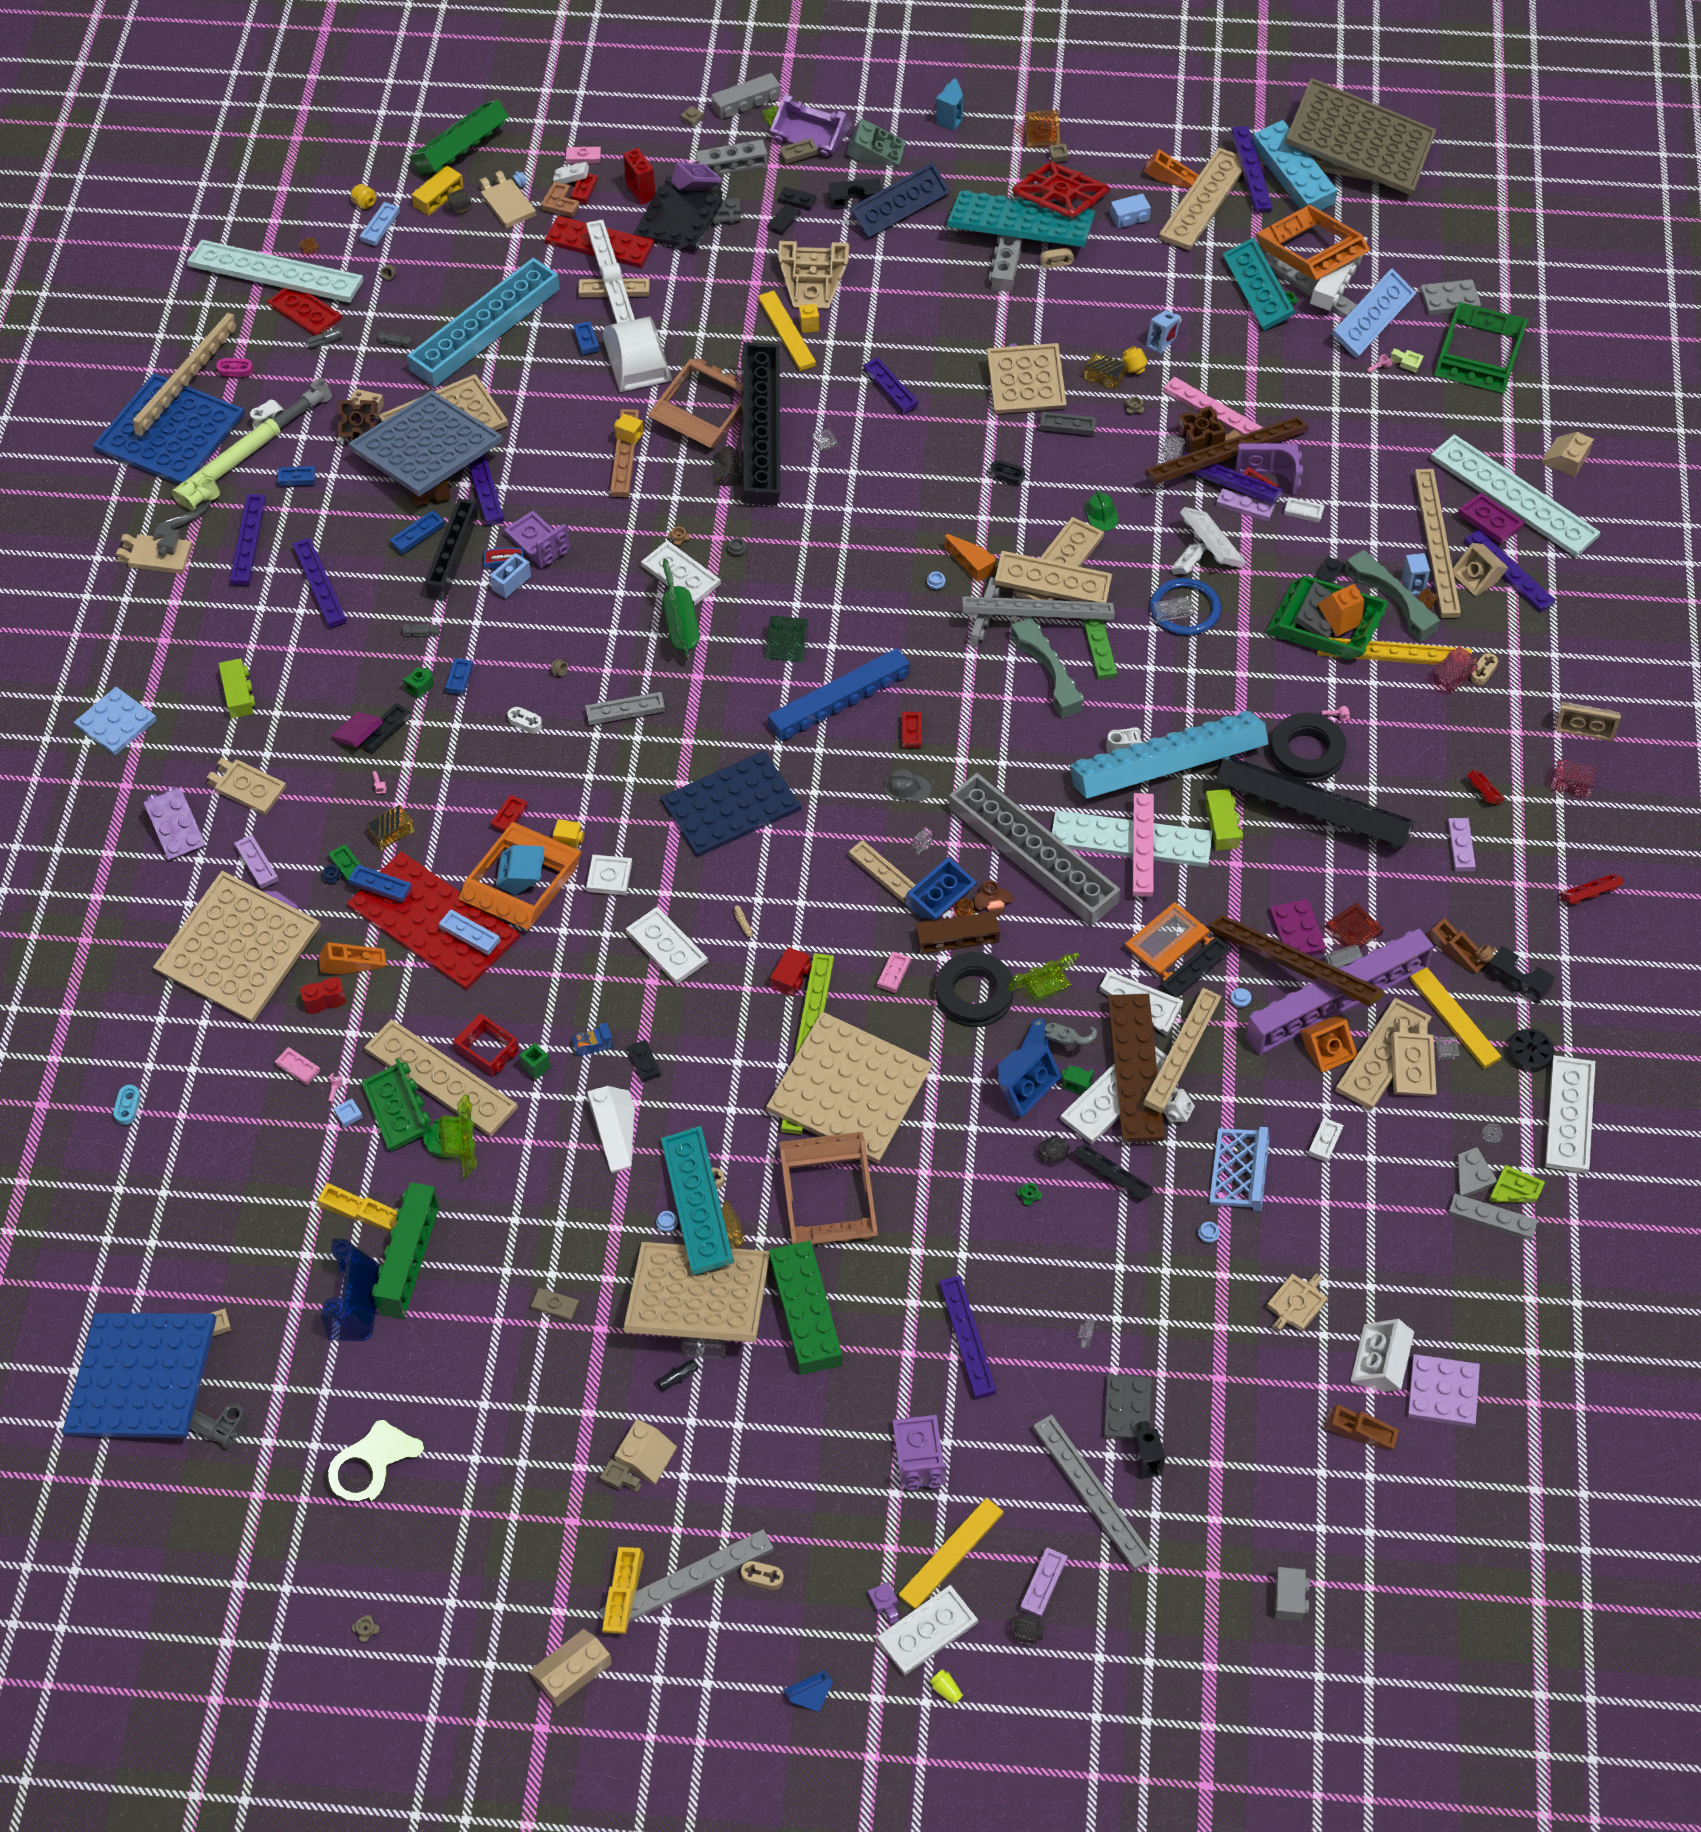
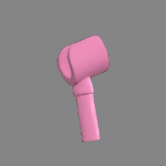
[1367,354,1392,373]
[1322,706,1350,721]
[372,771,386,794]
[328,1073,343,1103]

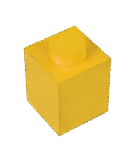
[799,303,819,333]
[614,414,644,445]
[553,819,584,849]

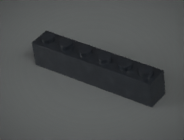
[425,498,478,600]

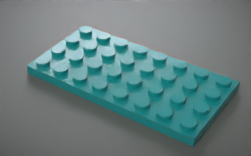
[947,190,1095,247]

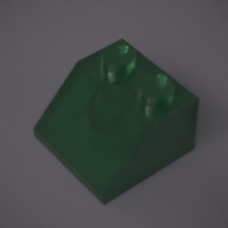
[766,615,808,663]

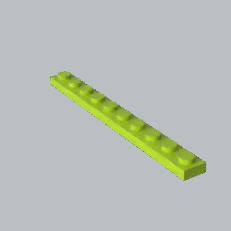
[781,953,834,1135]

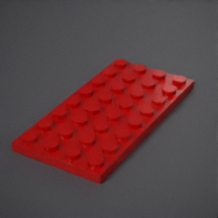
[347,851,520,991]

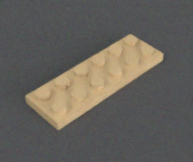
[1015,517,1104,600]
[994,551,1112,603]
[1335,998,1432,1110]

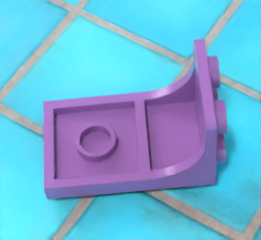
[1235,443,1303,495]
[504,511,570,568]
[143,787,206,861]
[893,1415,946,1490]

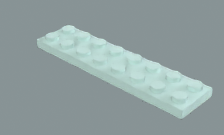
[1052,810,1213,868]

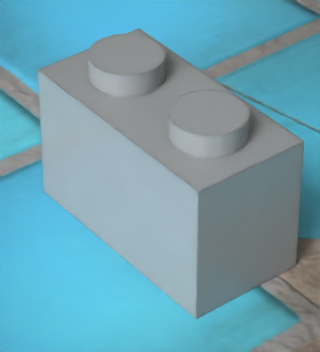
[1275,1567,1310,1621]

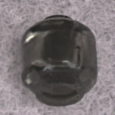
[445,189,472,215]
[1037,1135,1070,1166]
[1010,1613,1045,1646]

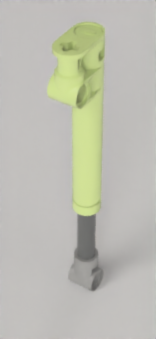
[171,378,332,511]

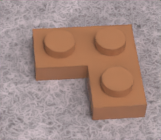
[541,182,579,218]

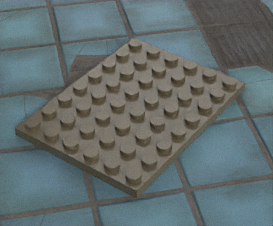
[1284,78,1436,196]

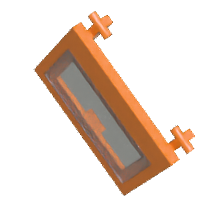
[1125,902,1214,981]

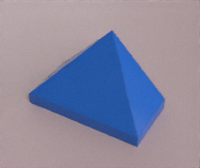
[783,1670,833,1712]

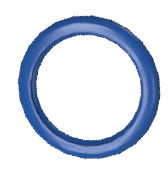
[1150,578,1221,636]

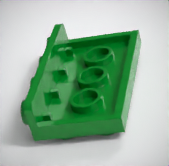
[362,1057,432,1152]

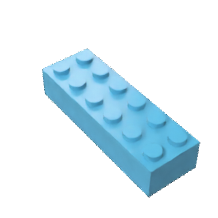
[1253,120,1337,211]

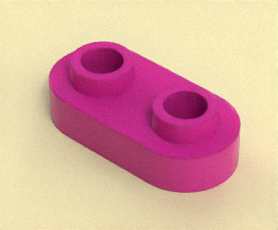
[216,358,253,377]

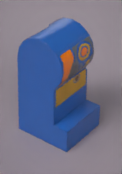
[572,1023,614,1056]

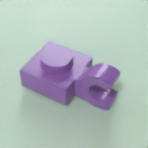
[868,1582,899,1625]

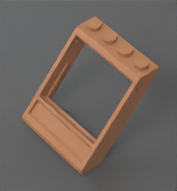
[648,357,741,448]
[779,1132,878,1245]

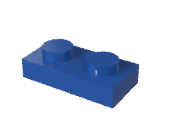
[573,321,599,355]
[277,466,316,486]
[445,658,473,695]

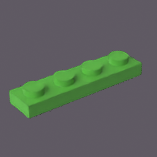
[1083,619,1117,680]

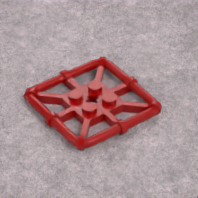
[1012,161,1110,218]

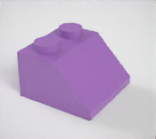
[671,163,722,192]

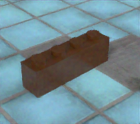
[916,912,1000,955]

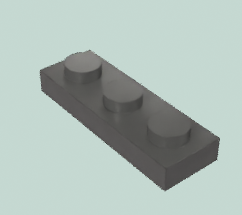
[1040,412,1096,436]

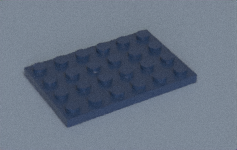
[661,750,801,857]

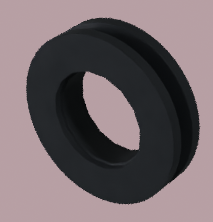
[1270,713,1346,783]
[936,952,1014,1027]

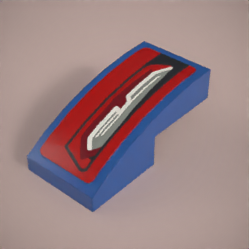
[483,548,523,569]

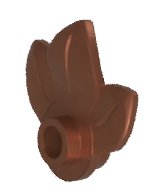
[974,880,1014,916]

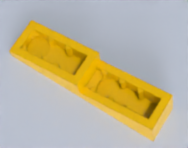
[316,1183,397,1232]
[602,1547,644,1634]

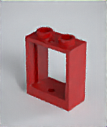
[623,148,656,205]
[453,1013,519,1077]

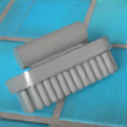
[1323,945,1363,968]

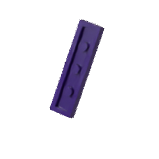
[863,357,918,414]

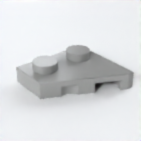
[1457,1147,1497,1197]

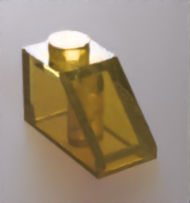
[722,1200,745,1249]

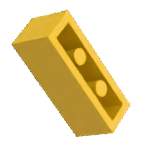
[412,166,464,216]

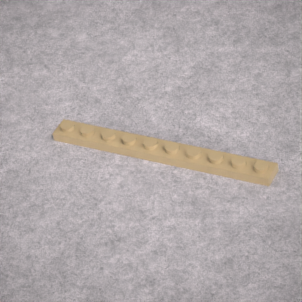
[133,313,236,436]
[1414,469,1461,618]

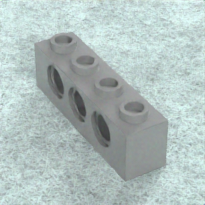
[696,140,768,175]
[989,235,1023,292]

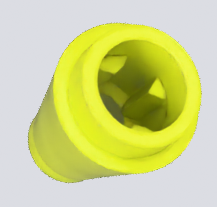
[930,1669,963,1705]

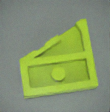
[1489,1165,1545,1202]

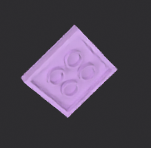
[1408,1354,1480,1428]

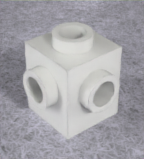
[1163,1089,1195,1122]

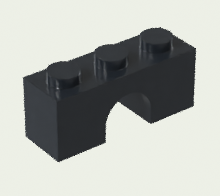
[829,178,882,210]
[1486,946,1555,1004]

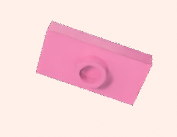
[566,147,601,164]
[877,951,911,993]
[275,1047,320,1085]

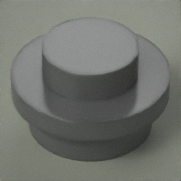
[728,538,746,555]

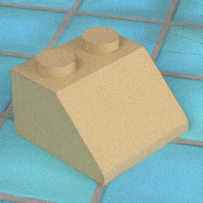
[1541,432,1594,477]
[1453,543,1508,596]
[615,1419,677,1485]

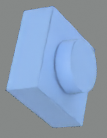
[334,1099,363,1128]

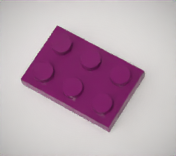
[1457,493,1525,544]
[1269,899,1327,956]

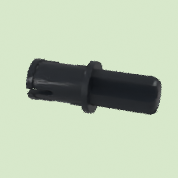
[656,1359,699,1392]

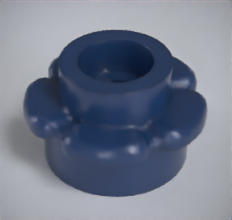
[322,864,342,883]

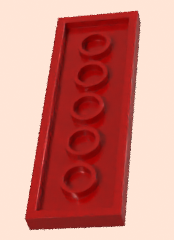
[544,216,654,269]

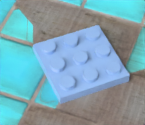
[74,687,157,756]

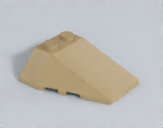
[778,241,849,309]

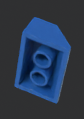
[905,857,977,921]

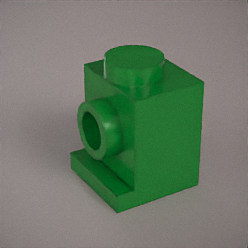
[403,667,434,700]
[1060,1065,1094,1096]

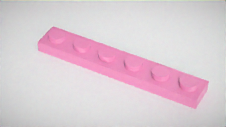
[1163,377,1263,435]
[1133,793,1154,897]

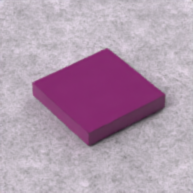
[331,711,383,747]

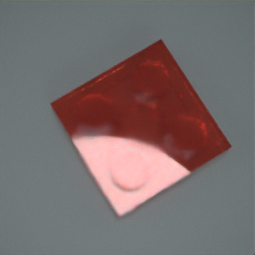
[1326,902,1384,949]

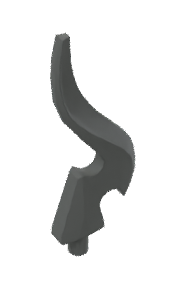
[153,500,212,557]

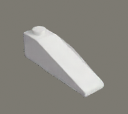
[587,1086,635,1173]

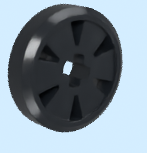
[1507,1028,1554,1072]

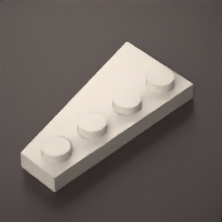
[1100,971,1184,1036]

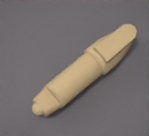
[734,905,753,937]

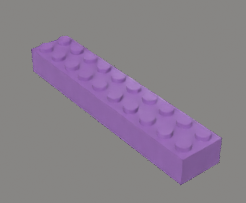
[1245,928,1434,1056]

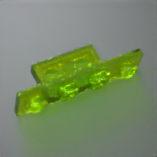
[1007,953,1080,1001]
[439,1094,477,1178]

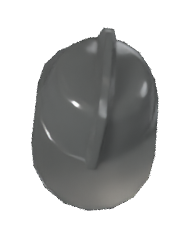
[885,769,931,802]

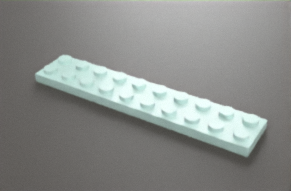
[187,240,363,303]
[1430,434,1600,557]

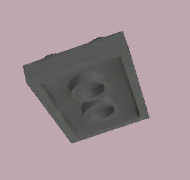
[1294,581,1333,638]
[1104,1374,1152,1441]

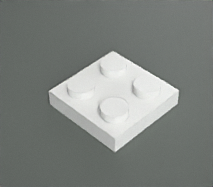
[586,855,632,895]

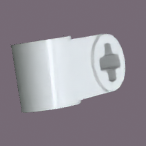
[250,400,285,429]
[1106,727,1144,753]

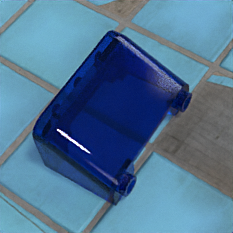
[321,1239,380,1341]

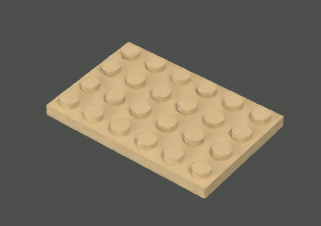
[378,374,508,431]

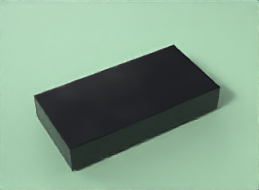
[767,204,801,235]

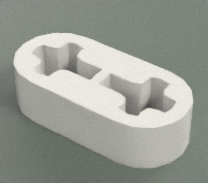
[508,707,542,734]

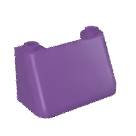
[770,94,851,157]

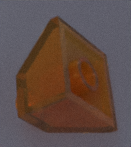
[1024,110,1061,147]

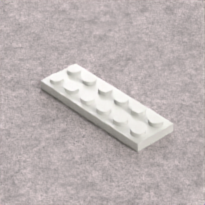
[1060,1047,1167,1144]
[1545,1055,1595,1173]

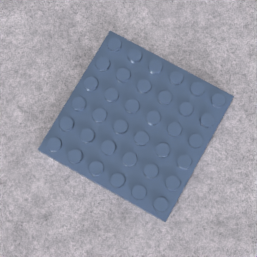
[348,390,503,496]

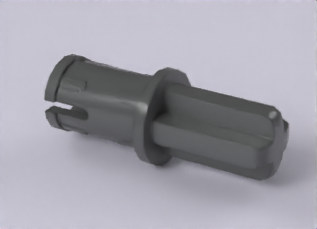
[307,327,343,348]

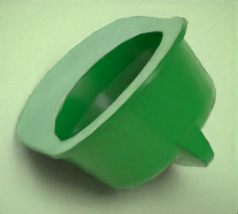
[1085,490,1118,531]

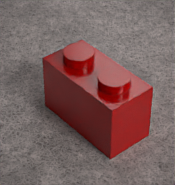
[770,947,812,997]

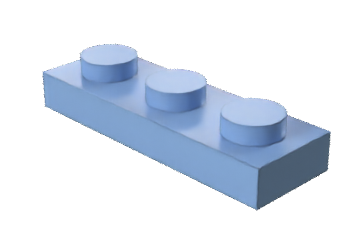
[360,202,400,246]
[439,910,500,955]

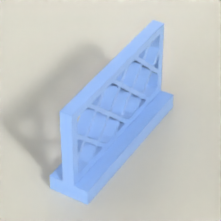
[1210,1127,1270,1211]

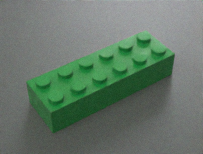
[409,99,509,175]
[372,1182,440,1320]
[769,1240,842,1375]

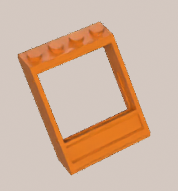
[1255,205,1370,281]
[459,822,582,930]

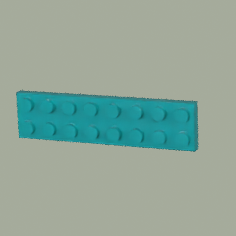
[661,1126,735,1276]

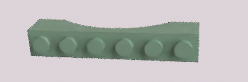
[1345,550,1440,643]
[1011,617,1084,719]

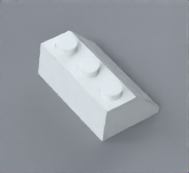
[1350,1319,1414,1392]

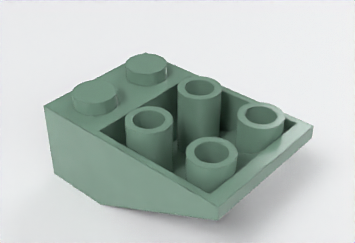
[846,118,906,167]

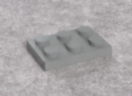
[1420,279,1481,315]

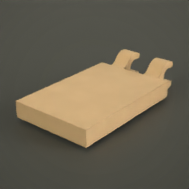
[479,171,536,229]
[116,534,193,574]
[206,758,287,816]
[1391,1019,1437,1097]

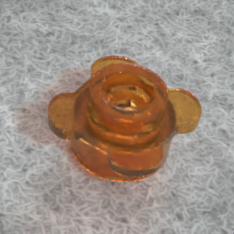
[299,237,319,255]
[1417,588,1439,610]
[955,898,975,917]

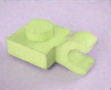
[1390,349,1424,373]

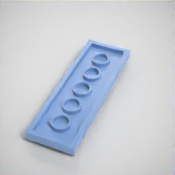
[1331,268,1416,358]

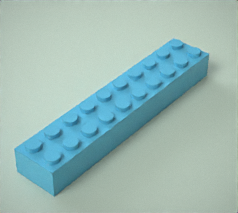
[407,258,560,388]
[1070,711,1268,798]

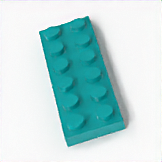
[1223,237,1296,331]

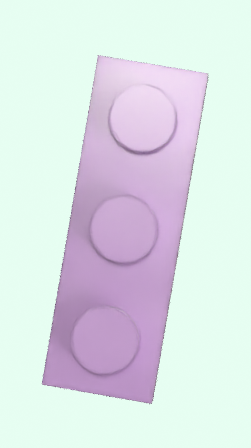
[1216,489,1275,522]
[1448,818,1476,872]
[234,835,279,889]
[1020,1547,1068,1619]

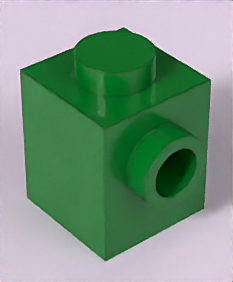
[519,1043,551,1080]

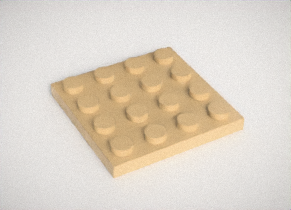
[987,343,1067,414]

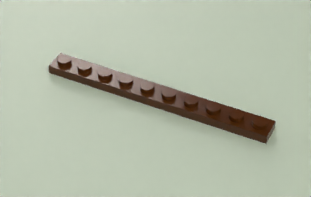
[1145,416,1308,485]
[1209,914,1383,1007]

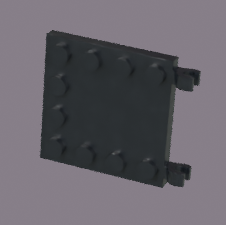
[633,176,723,250]

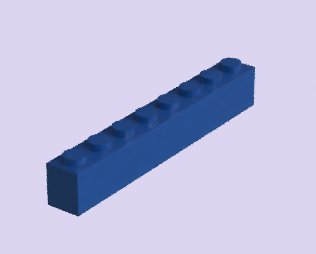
[768,648,910,742]

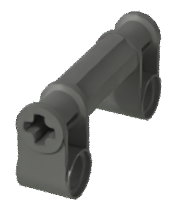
[190,1404,247,1449]

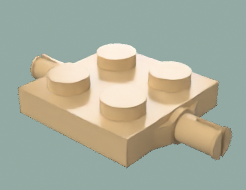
[1267,1273,1328,1332]

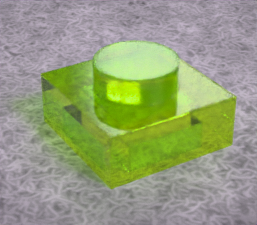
[762,105,779,126]

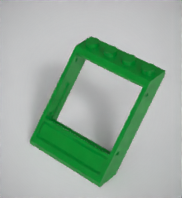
[1434,302,1528,393]
[1266,575,1388,660]

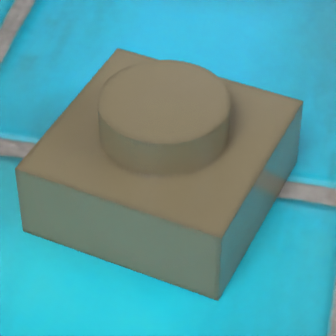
[680,106,704,127]
[1049,144,1069,162]

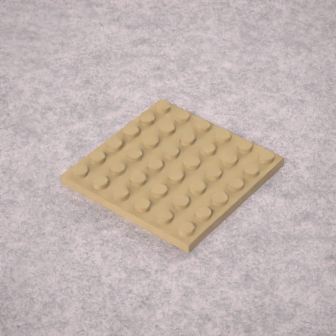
[153,871,321,1023]
[766,1011,933,1164]
[624,1242,769,1342]

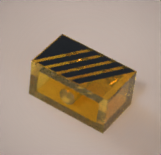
[1084,352,1127,390]
[366,805,415,850]

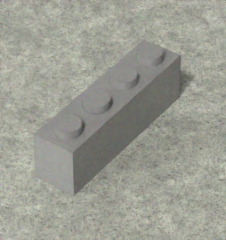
[711,73,781,119]

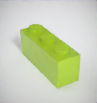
[219,658,256,719]
[1205,789,1243,851]

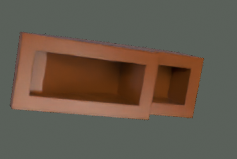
[1425,917,1487,974]
[1324,1404,1399,1450]

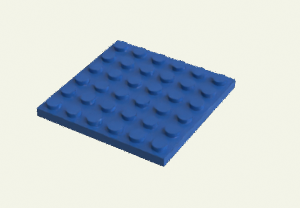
[93,373,245,485]
[62,1313,217,1438]

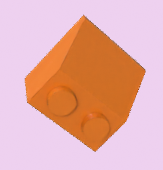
[1317,584,1364,636]
[1300,1015,1357,1072]

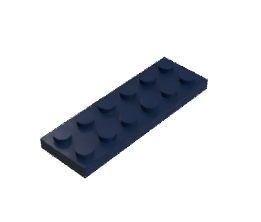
[849,162,950,239]

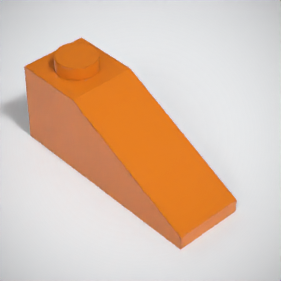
[1144,149,1199,188]
[944,534,997,582]
[319,942,387,975]

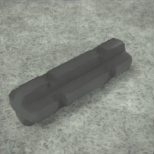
[377,332,412,348]
[402,624,440,636]

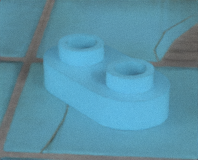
[113,1085,141,1125]

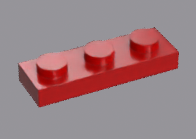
[1560,874,1624,904]

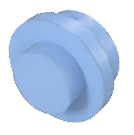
[512,171,527,188]
[927,571,946,589]
[1231,988,1251,1008]
[656,1211,678,1232]
[1198,1222,1220,1243]

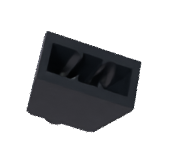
[1134,1421,1165,1479]

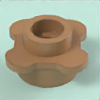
[668,527,690,546]
[1475,944,1497,963]

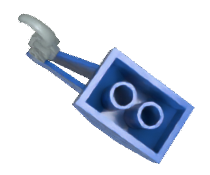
[998,1018,1097,1117]

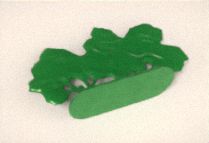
[662,558,700,661]

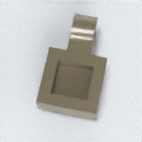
[600,1459,642,1493]

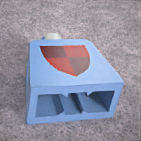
[1146,310,1182,354]

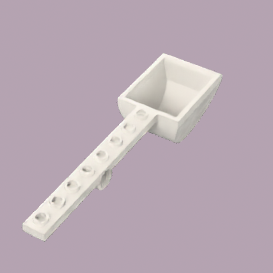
[586,220,672,392]

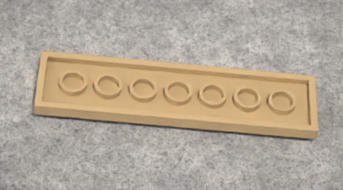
[1159,148,1243,251]
[364,1019,518,1137]

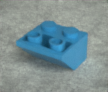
[935,78,963,131]
[496,845,544,895]

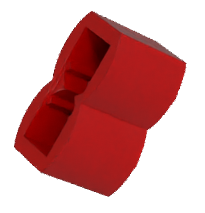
[300,977,346,1014]

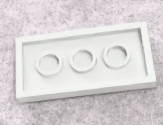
[1180,507,1246,568]
[641,540,721,606]
[626,907,708,985]
[877,1585,978,1676]

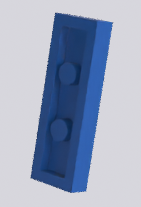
[389,510,445,554]
[348,864,412,903]

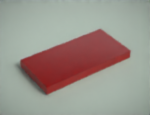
[267,288,342,336]

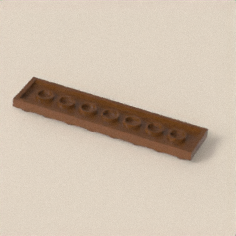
[1108,993,1165,1143]

